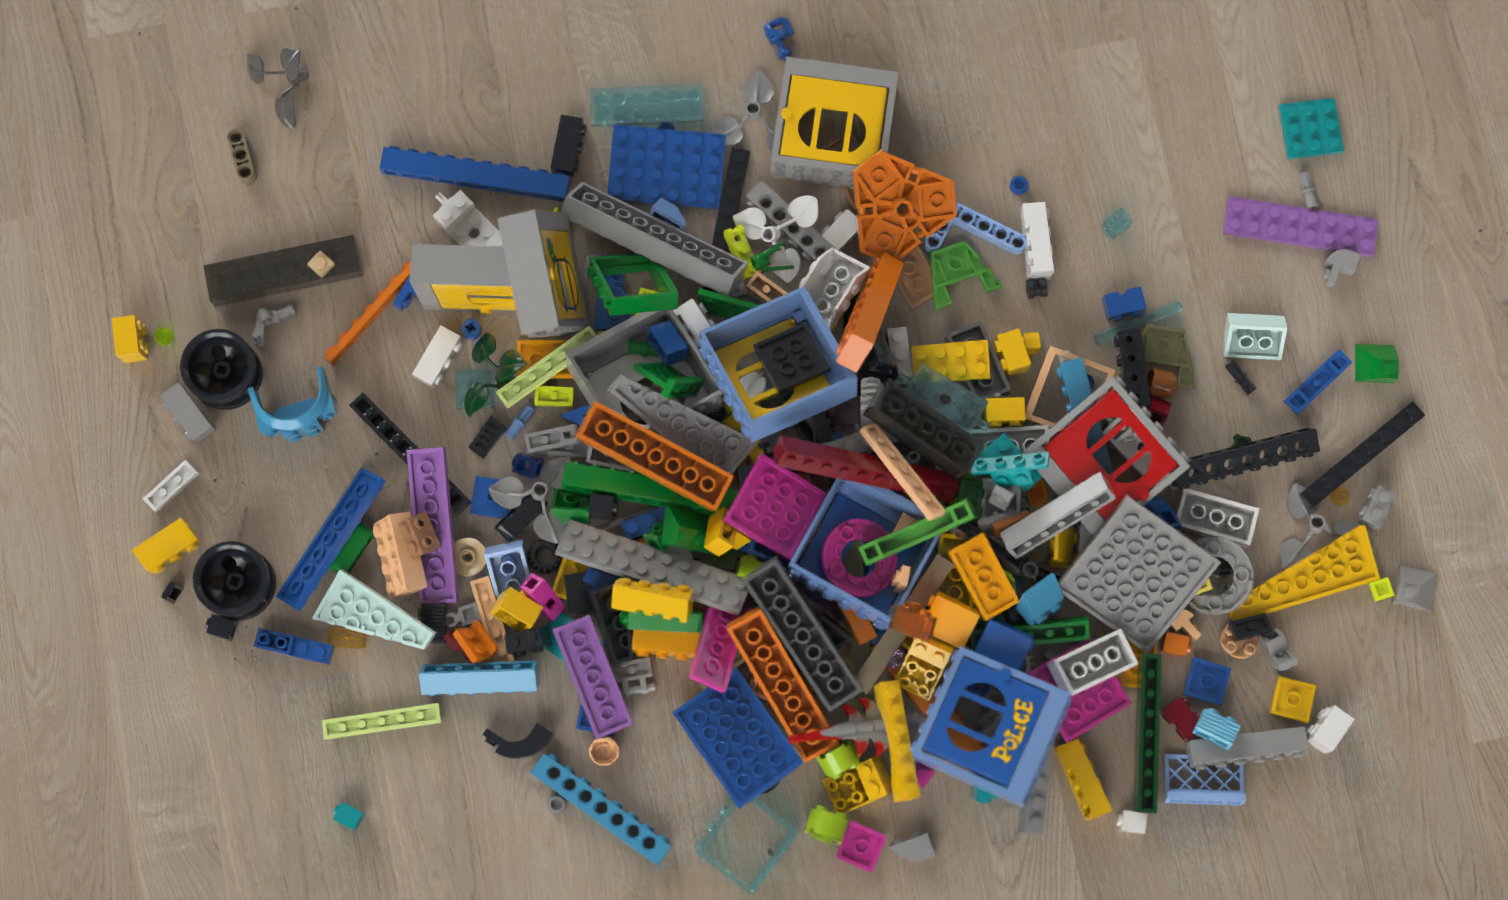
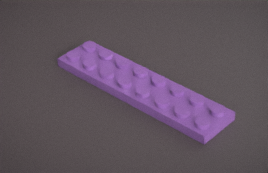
[1223,196,1378,257]
[406,447,459,605]

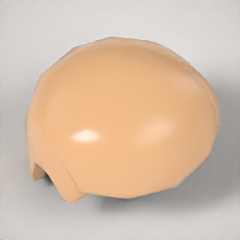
[589,736,619,766]

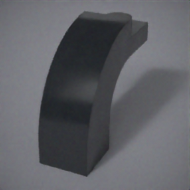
[483,723,555,759]

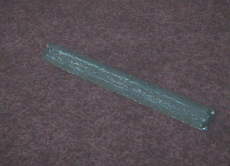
[1094,301,1183,344]

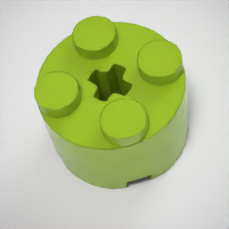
[816,739,860,780]
[804,805,848,845]

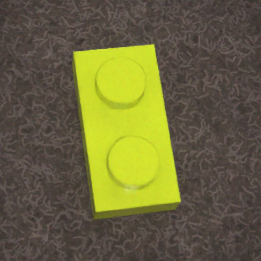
[534,386,574,408]

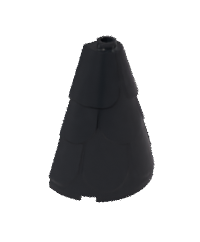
[843,292,899,396]

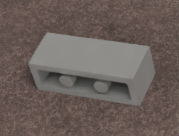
[160,382,216,444]

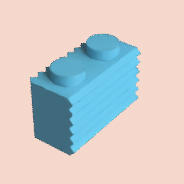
[1193,708,1241,750]

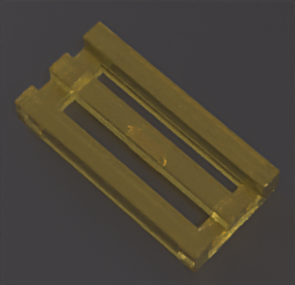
[326,628,367,649]

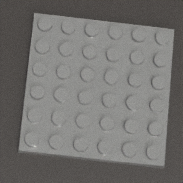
[1058,495,1221,653]

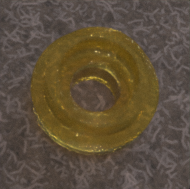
[1330,487,1350,506]

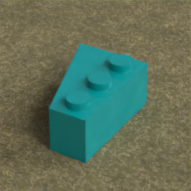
[975,433,1042,492]

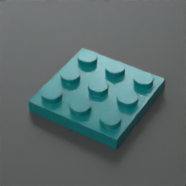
[1278,98,1344,160]

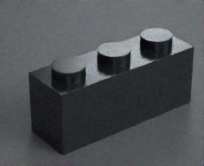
[550,114,587,177]

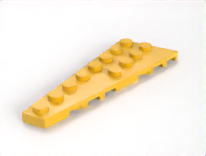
[1229,524,1380,621]

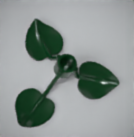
[464,333,527,417]

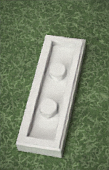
[143,460,199,513]

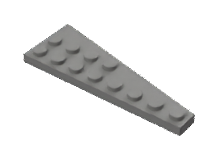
[607,375,758,475]

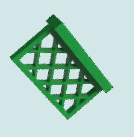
[698,288,760,319]
[632,362,705,399]

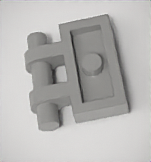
[611,657,655,698]

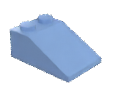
[484,539,531,600]

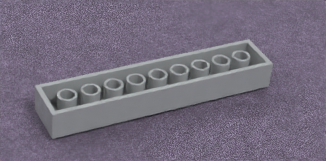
[561,182,748,296]

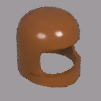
[1147,367,1178,399]

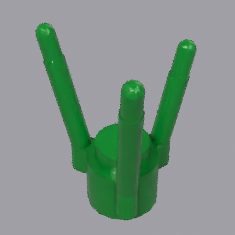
[751,242,794,273]

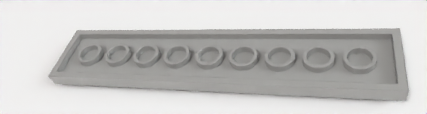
[555,520,749,616]

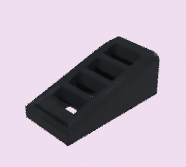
[468,416,507,459]
[161,581,183,604]

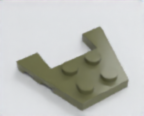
[1141,324,1195,389]

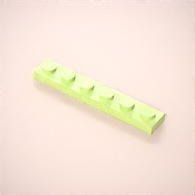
[496,326,597,409]
[322,703,442,740]

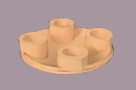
[1220,624,1258,659]

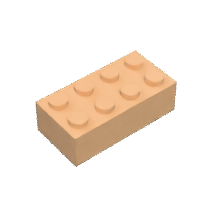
[373,512,427,599]

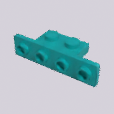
[971,452,1050,487]

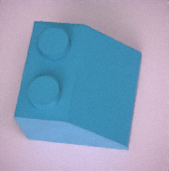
[1016,572,1064,626]

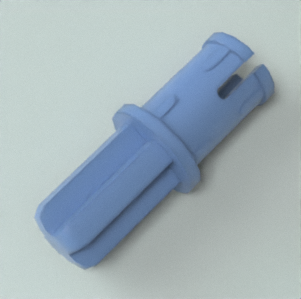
[504,404,535,440]

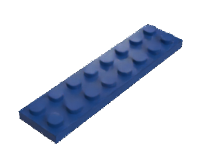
[276,467,386,612]

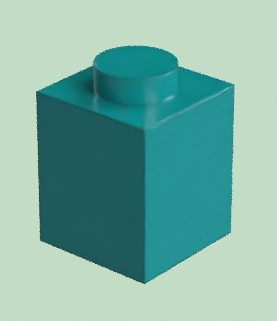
[332,802,366,831]

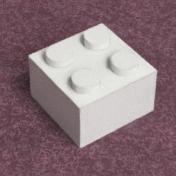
[1306,705,1355,754]

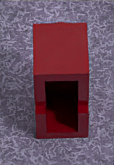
[1160,697,1200,743]

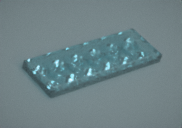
[590,84,704,127]

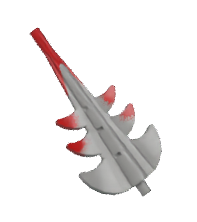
[788,696,926,757]

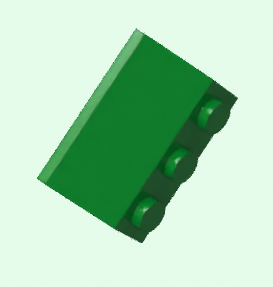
[661,506,716,555]

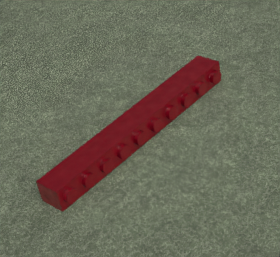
[773,436,960,502]

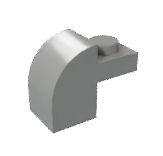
[1322,249,1361,288]
[988,485,1020,511]
[1260,628,1298,671]

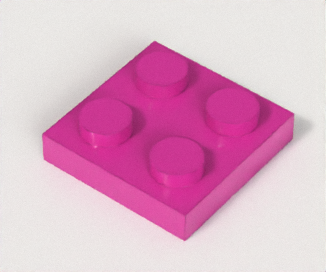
[836,821,887,873]

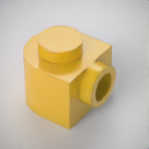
[1022,332,1041,356]

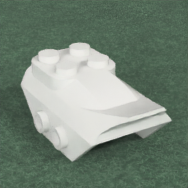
[799,247,870,331]

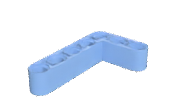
[924,202,1027,255]

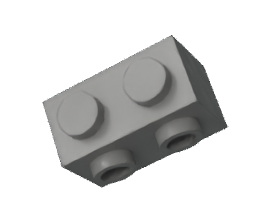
[1358,485,1397,531]

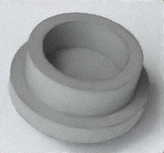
[547,795,567,814]

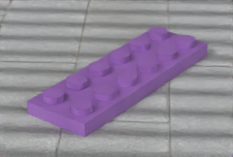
[552,615,633,739]

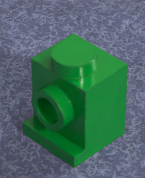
[643,522,668,552]

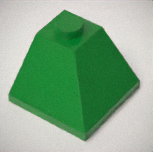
[1355,344,1399,383]
[550,488,591,526]

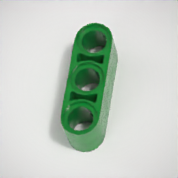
[329,522,374,574]

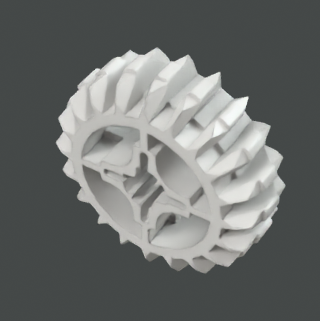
[861,377,881,427]

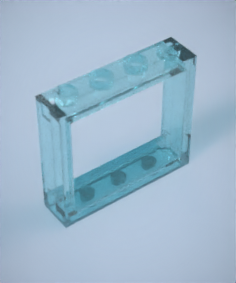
[695,798,800,895]

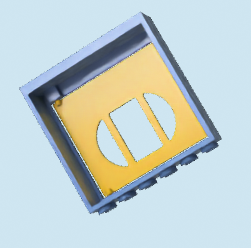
[698,286,857,443]

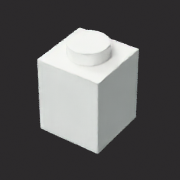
[1116,810,1147,834]

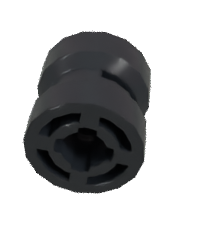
[1025,278,1048,299]

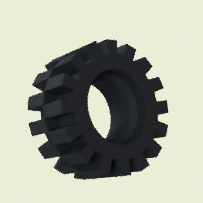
[527,539,563,574]

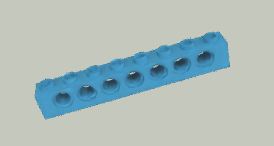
[530,753,672,866]

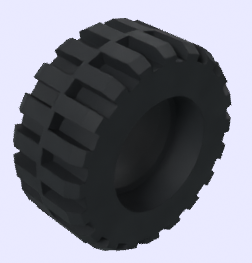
[758,399,835,473]

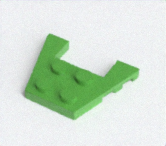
[930,241,1003,311]

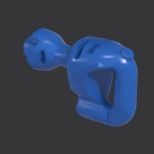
[763,17,795,62]

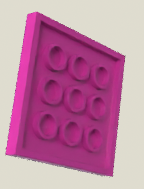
[723,453,827,561]
[1027,635,1132,743]

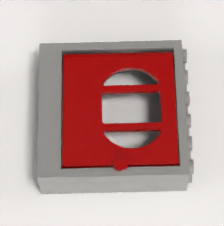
[1022,376,1190,537]

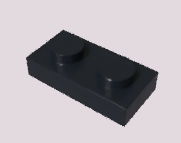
[1228,613,1272,642]

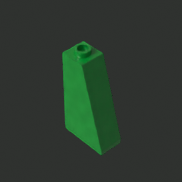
[620,606,703,633]

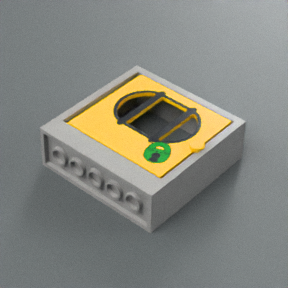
[497,210,590,338]

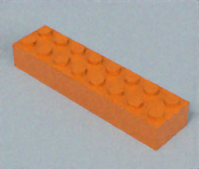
[836,252,904,373]
[574,401,734,511]
[727,606,840,763]

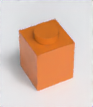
[1160,632,1192,658]

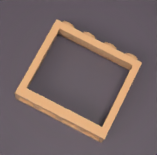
[1025,346,1117,432]

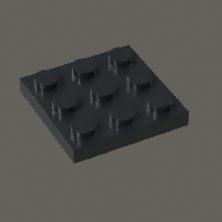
[753,322,831,394]

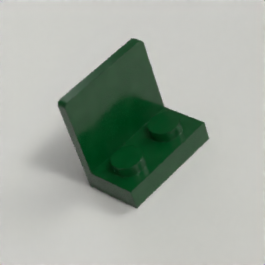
[956,478,985,524]

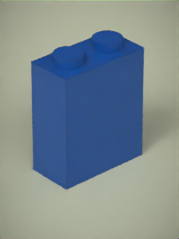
[973,617,1035,671]

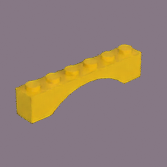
[873,680,920,803]

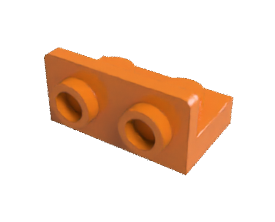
[452,620,499,664]

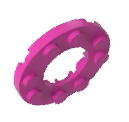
[821,519,897,598]

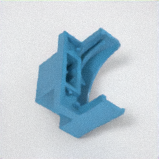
[248,366,338,442]

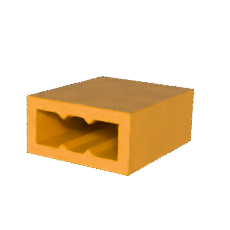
[918,591,980,648]

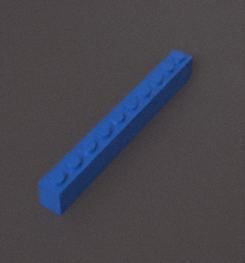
[379,146,570,202]

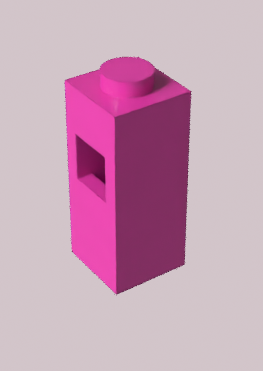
[519,573,565,621]

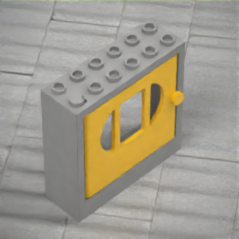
[770,56,899,189]
[410,244,517,315]

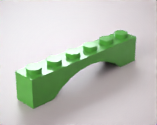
[858,499,977,565]

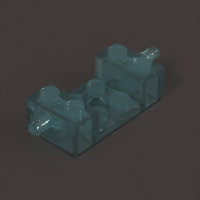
[896,363,990,438]

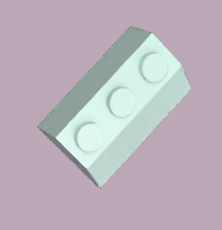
[1224,313,1287,360]

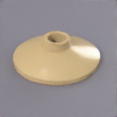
[454,538,486,576]

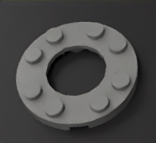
[1188,537,1255,615]

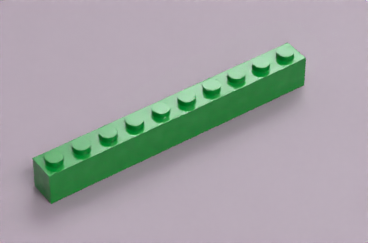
[561,461,739,515]

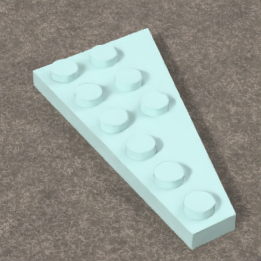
[312,569,436,650]

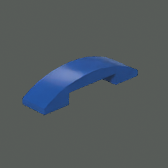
[1284,349,1353,415]

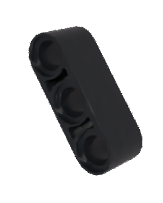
[495,494,548,542]

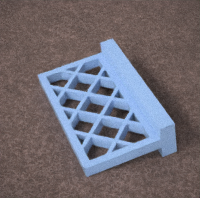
[1164,754,1246,805]

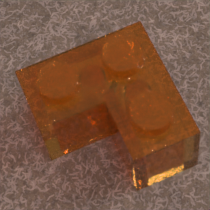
[888,602,938,641]

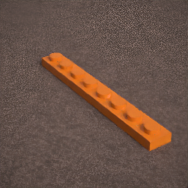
[325,261,411,366]

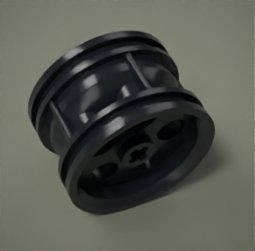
[180,329,263,410]
[193,541,276,621]

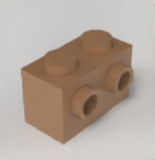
[398,511,441,559]

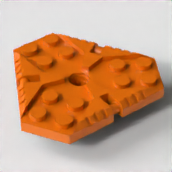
[852,150,957,260]

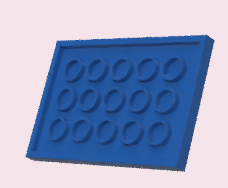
[607,124,726,210]
[672,667,804,809]

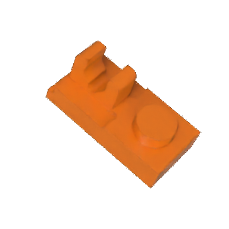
[1026,477,1049,508]

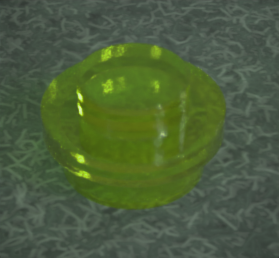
[154,327,173,346]

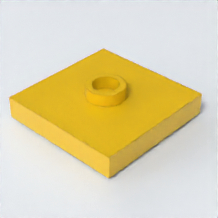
[1269,676,1317,724]

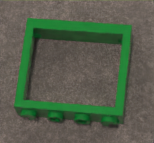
[587,254,679,316]

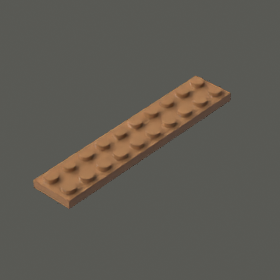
[819,131,933,310]

